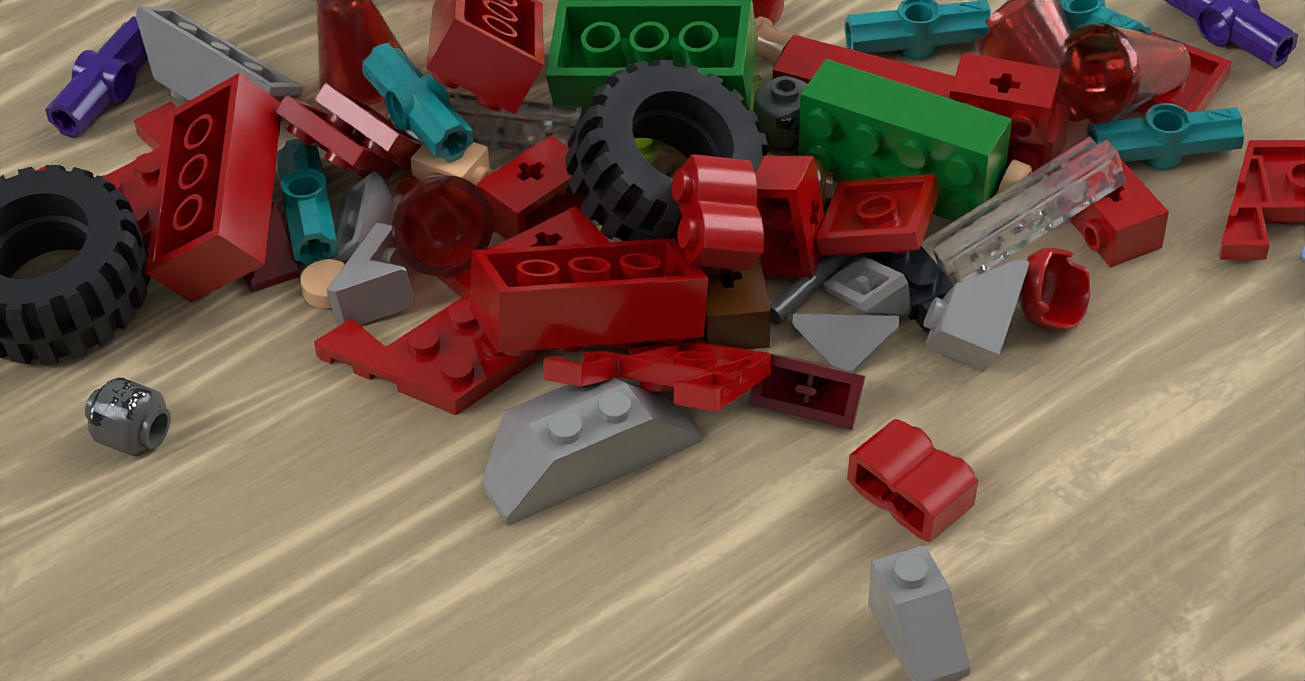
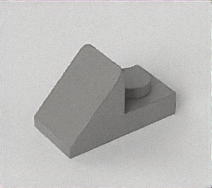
[327,223,415,326]

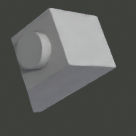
[924,258,1030,371]
[868,545,971,681]

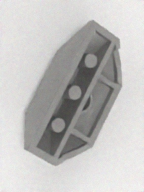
[136,6,304,103]
[482,377,701,526]

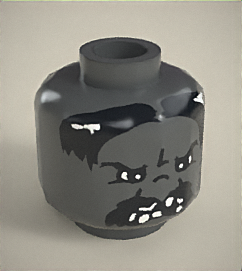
[753,76,808,150]
[85,377,171,456]

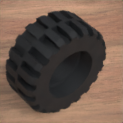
[565,60,769,249]
[0,165,151,365]

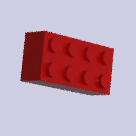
[426,0,544,115]
[145,73,281,302]
[470,238,709,356]

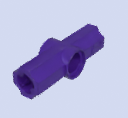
[1164,0,1298,69]
[45,16,148,138]

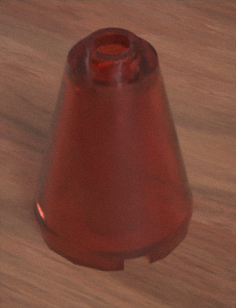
[316,0,409,107]
[974,0,1099,123]
[1057,23,1191,124]
[392,173,496,279]

